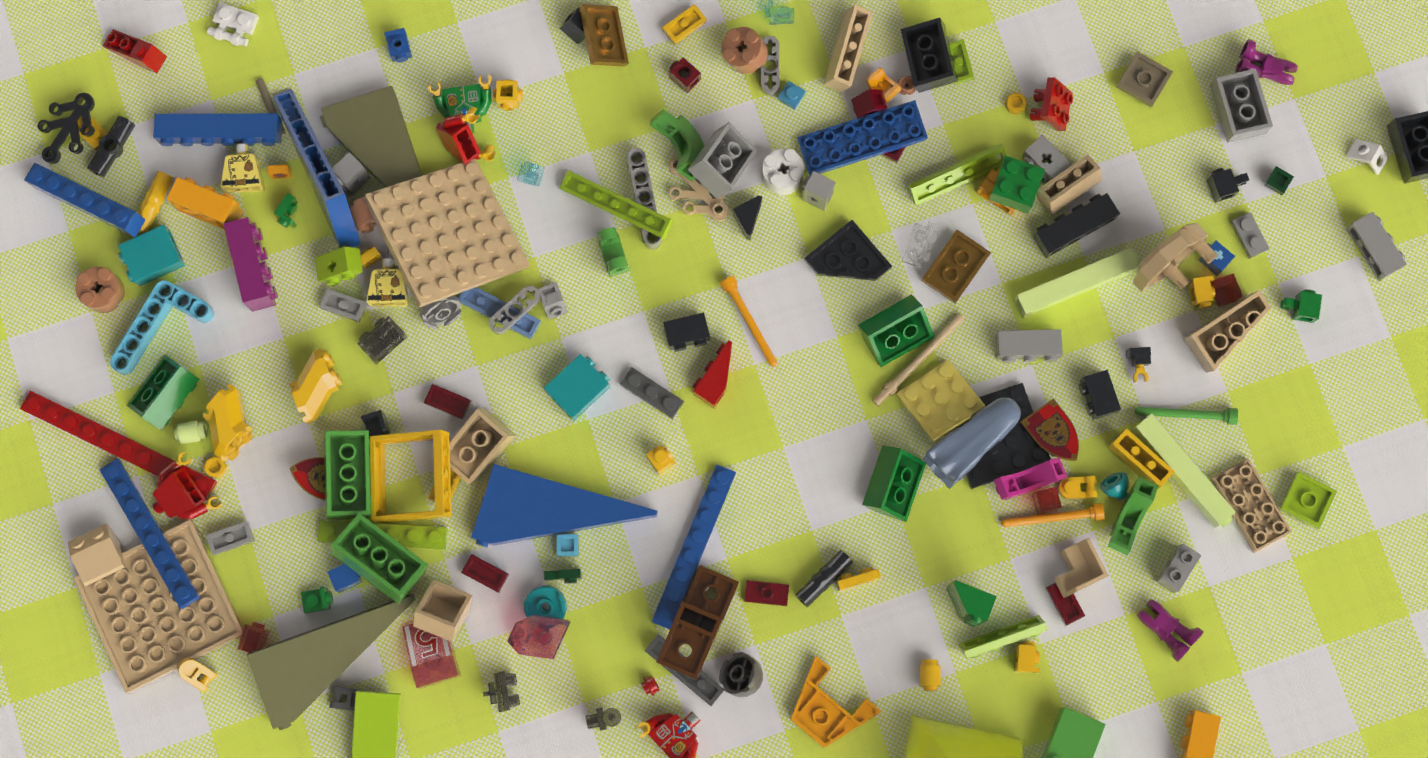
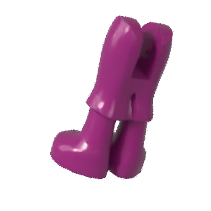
[1236,39,1298,85]
[1137,599,1204,662]

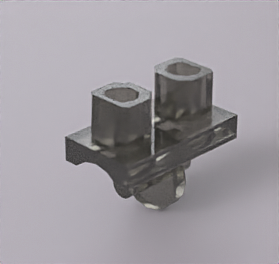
[483,671,520,713]
[585,707,621,731]

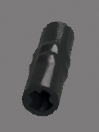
[795,550,853,608]

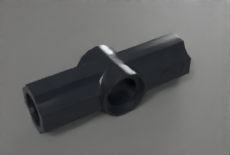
[87,116,136,178]

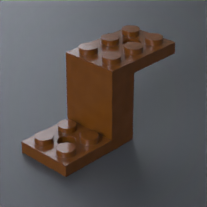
[656,565,739,680]

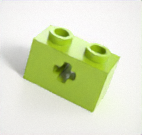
[315,246,363,286]

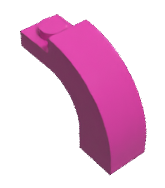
[994,458,1067,500]

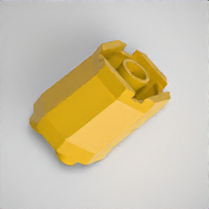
[289,348,342,425]
[202,384,253,461]

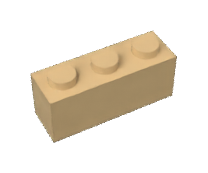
[1038,154,1102,215]

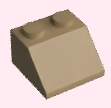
[68,524,125,586]

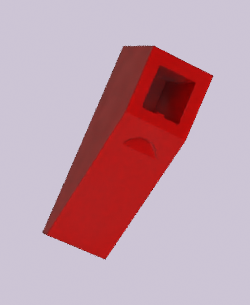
[103,29,167,74]
[692,340,732,409]

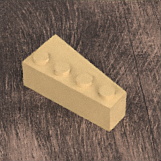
[1184,290,1271,373]

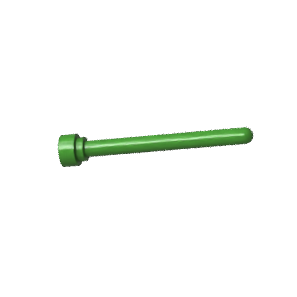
[1134,407,1238,425]

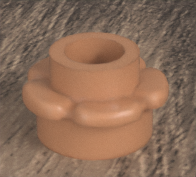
[897,76,915,95]

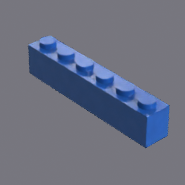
[153,113,282,146]
[24,162,145,238]

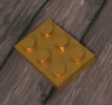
[579,4,629,67]
[921,230,991,304]

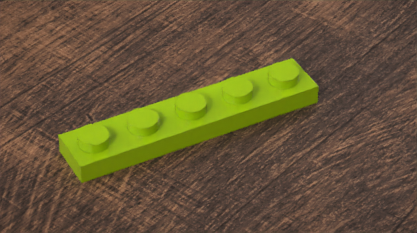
[908,144,1006,205]

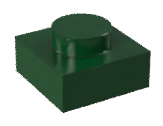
[1264,166,1294,195]

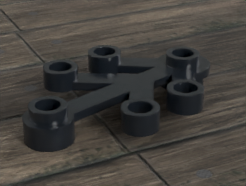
[37,93,95,164]

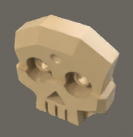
[1133,223,1218,292]

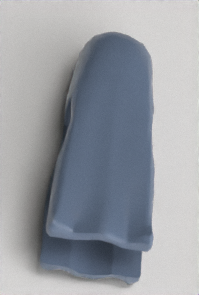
[923,397,1021,489]

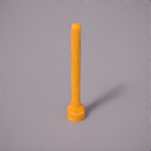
[719,275,777,367]
[1001,503,1105,527]

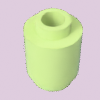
[174,420,207,444]

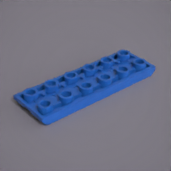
[797,100,928,176]

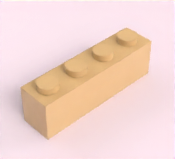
[823,5,873,92]

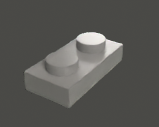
[1230,212,1269,259]
[319,288,367,323]
[206,521,255,556]

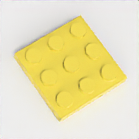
[897,359,985,444]

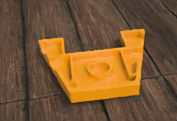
[790,656,881,748]

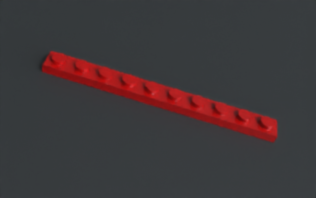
[20,390,217,501]

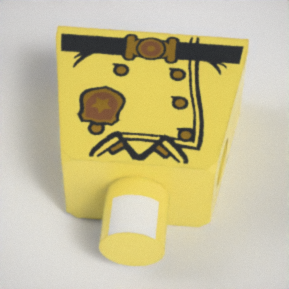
[221,144,265,193]
[367,258,410,307]

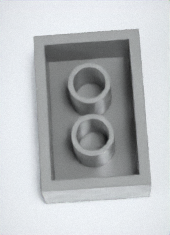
[1210,69,1273,143]
[688,122,757,199]

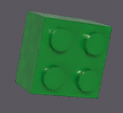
[989,155,1045,214]

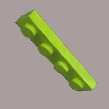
[959,615,1047,659]

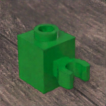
[1280,289,1322,323]

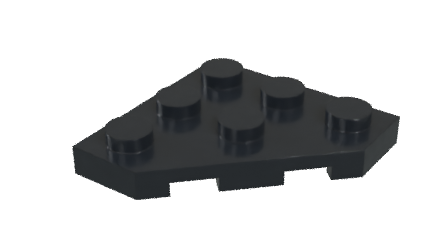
[804,220,892,281]

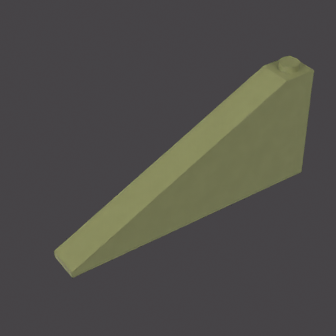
[320,86,422,188]
[247,593,415,730]

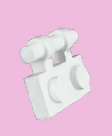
[207,2,259,47]

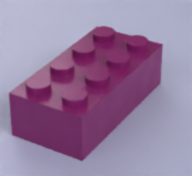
[224,217,278,312]

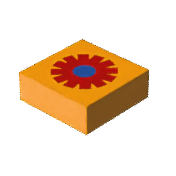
[267,164,292,179]

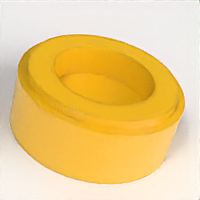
[1005,92,1027,114]
[204,456,227,478]

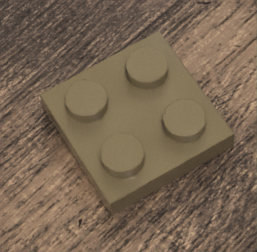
[1116,51,1173,108]

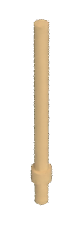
[872,313,965,406]

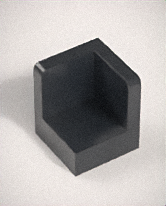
[560,7,585,44]
[361,410,390,439]

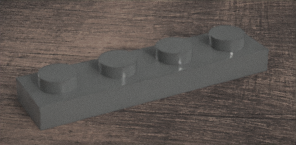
[645,634,724,706]

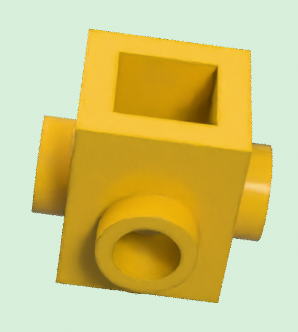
[493,79,523,111]

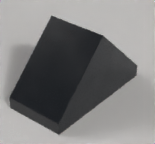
[733,195,763,240]

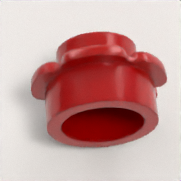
[641,675,660,696]

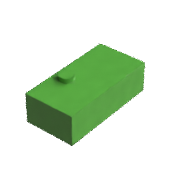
[324,430,371,520]
[331,513,427,604]
[1041,707,1106,758]

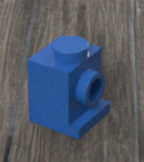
[384,28,412,63]

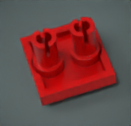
[1030,77,1073,131]

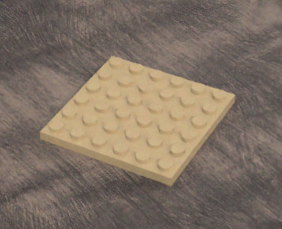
[364,159,530,308]
[74,519,246,694]

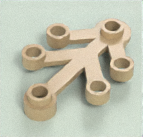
[669,158,729,221]

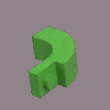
[650,109,704,181]
[1108,477,1158,556]

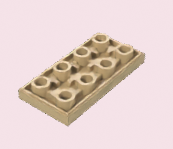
[1210,458,1292,553]

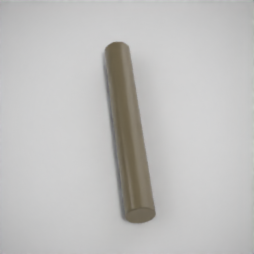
[256,78,285,135]

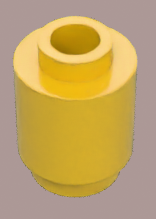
[919,659,941,691]

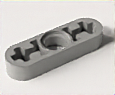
[761,36,779,96]
[489,286,540,334]

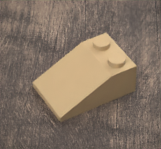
[450,408,516,485]

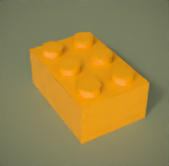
[166,177,244,230]

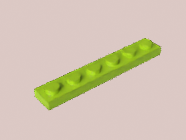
[559,170,674,239]
[318,520,448,550]

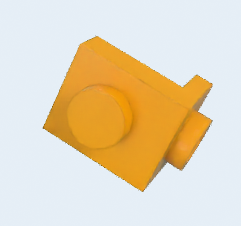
[866,67,901,103]

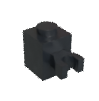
[1207,168,1249,203]

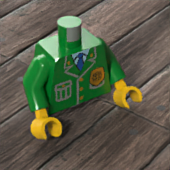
[428,74,492,133]

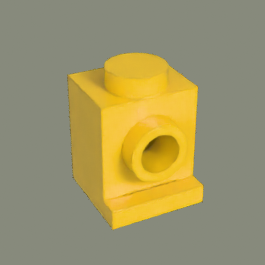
[1188,276,1215,309]
[646,445,676,475]
[1014,641,1040,673]

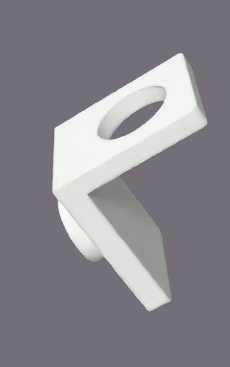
[1346,139,1388,175]

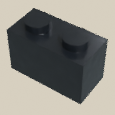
[663,312,710,352]
[1079,370,1121,420]

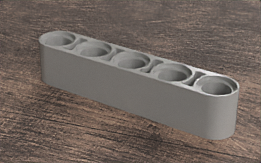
[627,148,662,249]

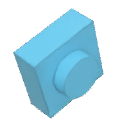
[557,534,579,557]

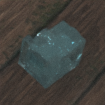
[517,161,545,187]

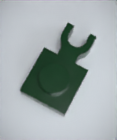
[544,569,582,584]

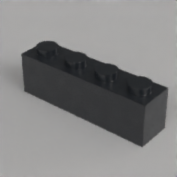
[1033,193,1120,258]

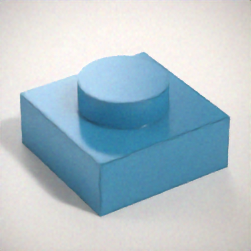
[778,81,806,110]

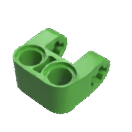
[598,227,629,277]

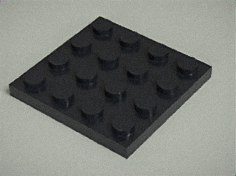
[950,383,1051,489]

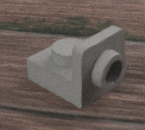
[538,282,568,319]

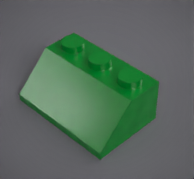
[858,294,935,367]
[127,355,199,430]
[862,445,926,522]
[946,580,997,627]

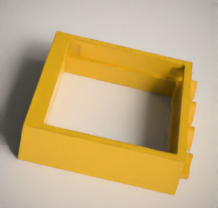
[369,430,452,523]

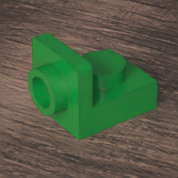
[274,193,298,229]
[301,587,333,614]

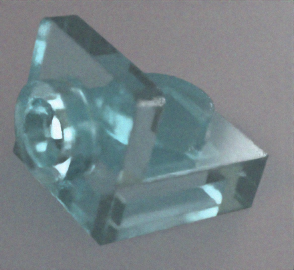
[764,0,794,25]

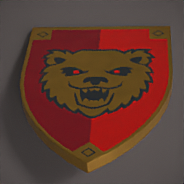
[1020,398,1079,461]
[289,457,325,501]

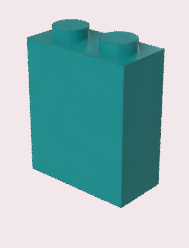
[118,225,186,287]
[544,354,610,422]

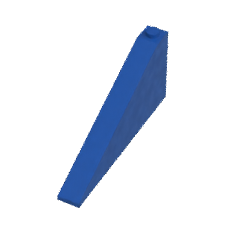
[273,89,361,248]
[471,464,658,548]

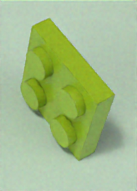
[1279,471,1337,529]

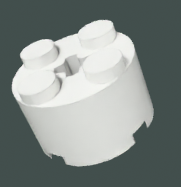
[762,149,804,195]

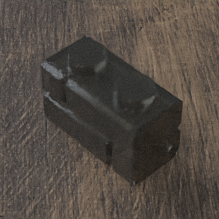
[357,316,407,365]

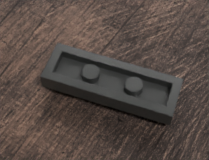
[620,367,684,420]

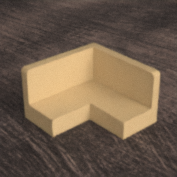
[1054,538,1109,598]

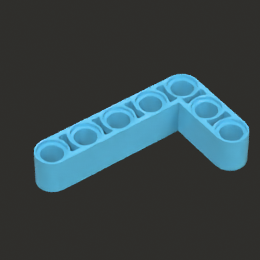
[110,280,214,375]

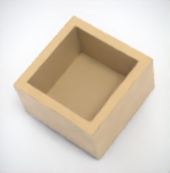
[413,580,472,642]

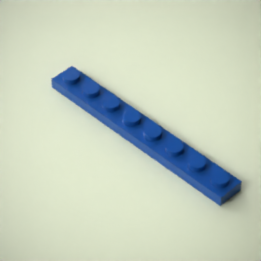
[100,458,201,609]
[651,464,736,630]

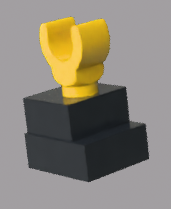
[1126,347,1151,383]

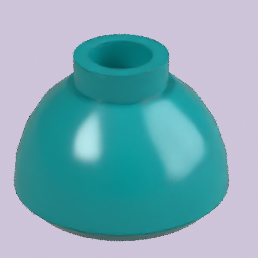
[1100,472,1129,501]

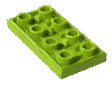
[352,690,401,758]

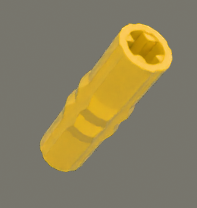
[138,171,174,233]

